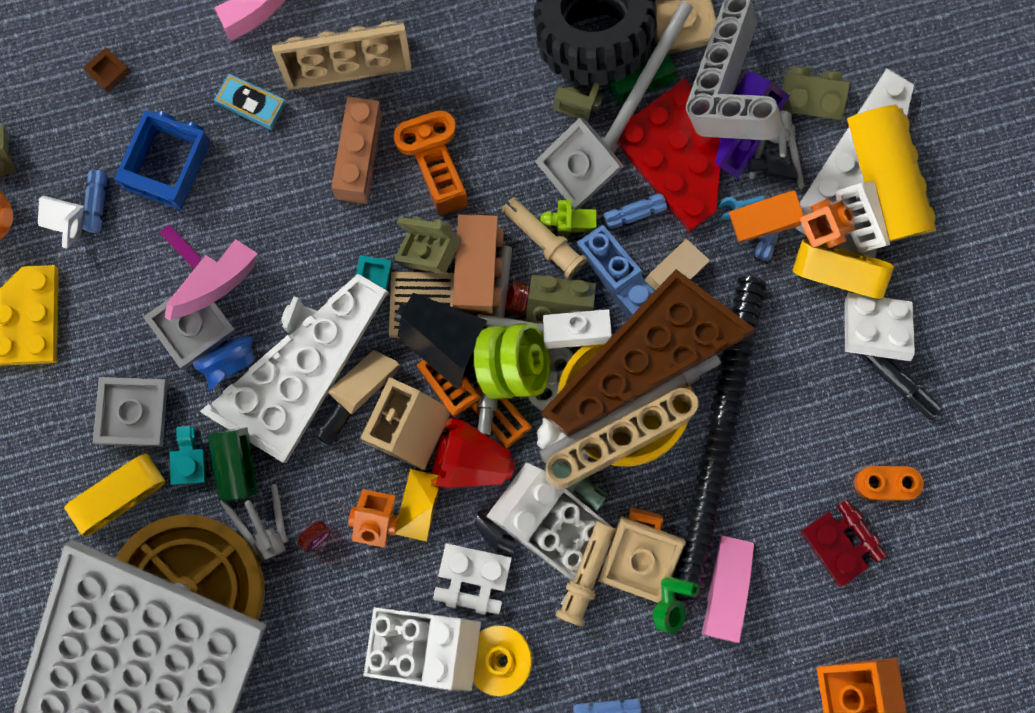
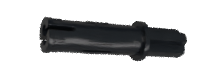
[857,354,943,420]

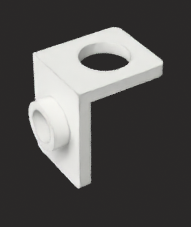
[38,196,83,248]
[282,296,317,335]

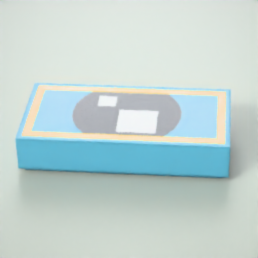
[214,74,286,130]

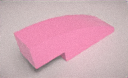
[214,0,286,41]
[165,239,258,321]
[701,535,754,643]

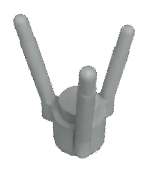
[749,110,804,189]
[220,484,289,562]

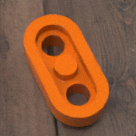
[393,110,456,155]
[854,466,924,501]

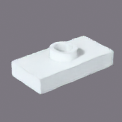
[543,309,612,349]

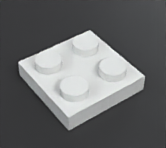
[845,292,915,361]

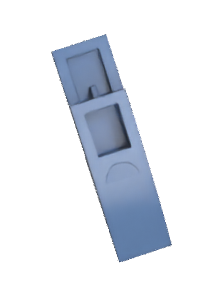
[577,225,655,319]

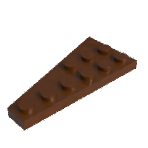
[541,269,754,437]

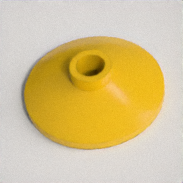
[473,626,532,696]

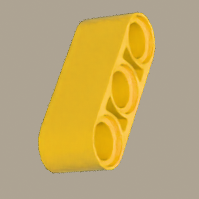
[792,239,894,299]
[64,454,166,537]

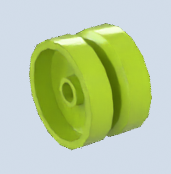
[474,322,550,400]

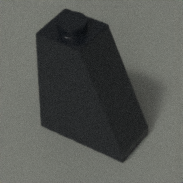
[395,293,487,388]

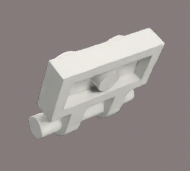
[433,543,512,615]

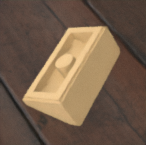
[328,350,400,415]

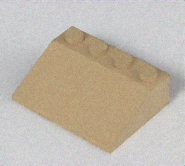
[272,21,412,90]

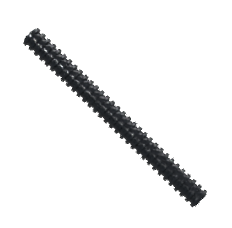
[675,276,767,601]

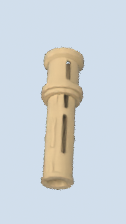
[501,197,588,279]
[555,521,616,626]

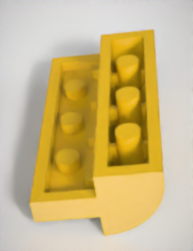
[847,104,936,242]

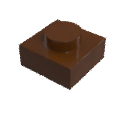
[83,47,131,93]

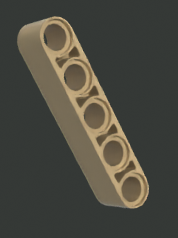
[545,388,698,489]

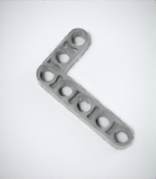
[686,0,784,140]

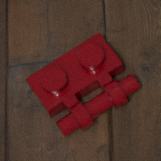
[800,499,887,587]

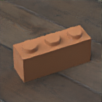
[331,96,382,204]
[453,214,504,316]

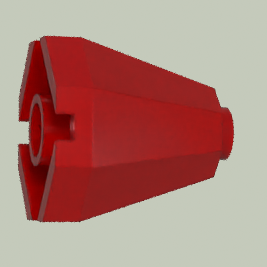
[431,418,515,489]

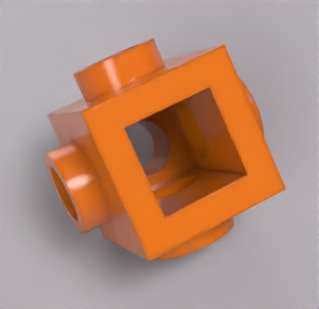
[800,198,855,248]
[348,489,399,548]

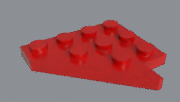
[616,79,721,233]

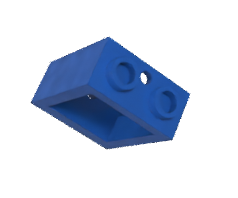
[114,110,211,210]

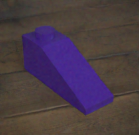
[715,70,790,178]

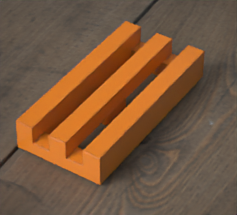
[465,386,532,450]

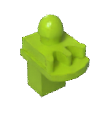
[540,199,596,237]

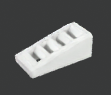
[835,181,890,253]

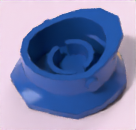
[193,336,256,391]

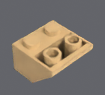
[361,377,451,471]

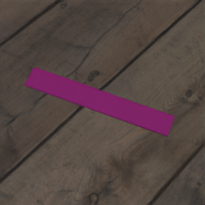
[160,225,202,269]

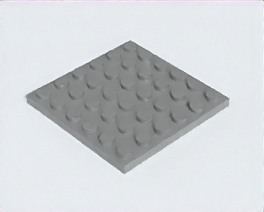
[14,540,266,713]

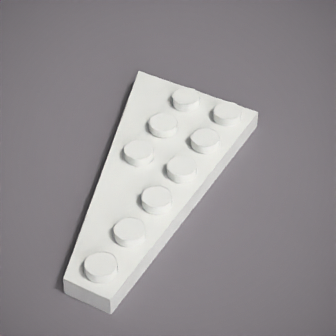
[795,69,914,258]
[200,274,388,463]

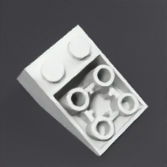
[487,463,612,581]
[363,607,481,691]

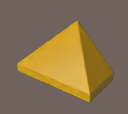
[396,469,440,542]

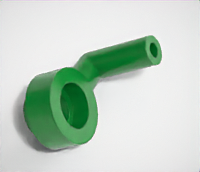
[653,577,699,634]

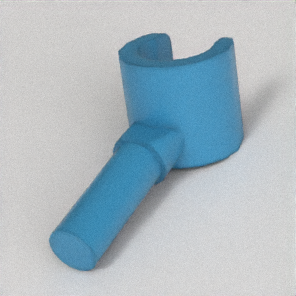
[719,196,764,221]

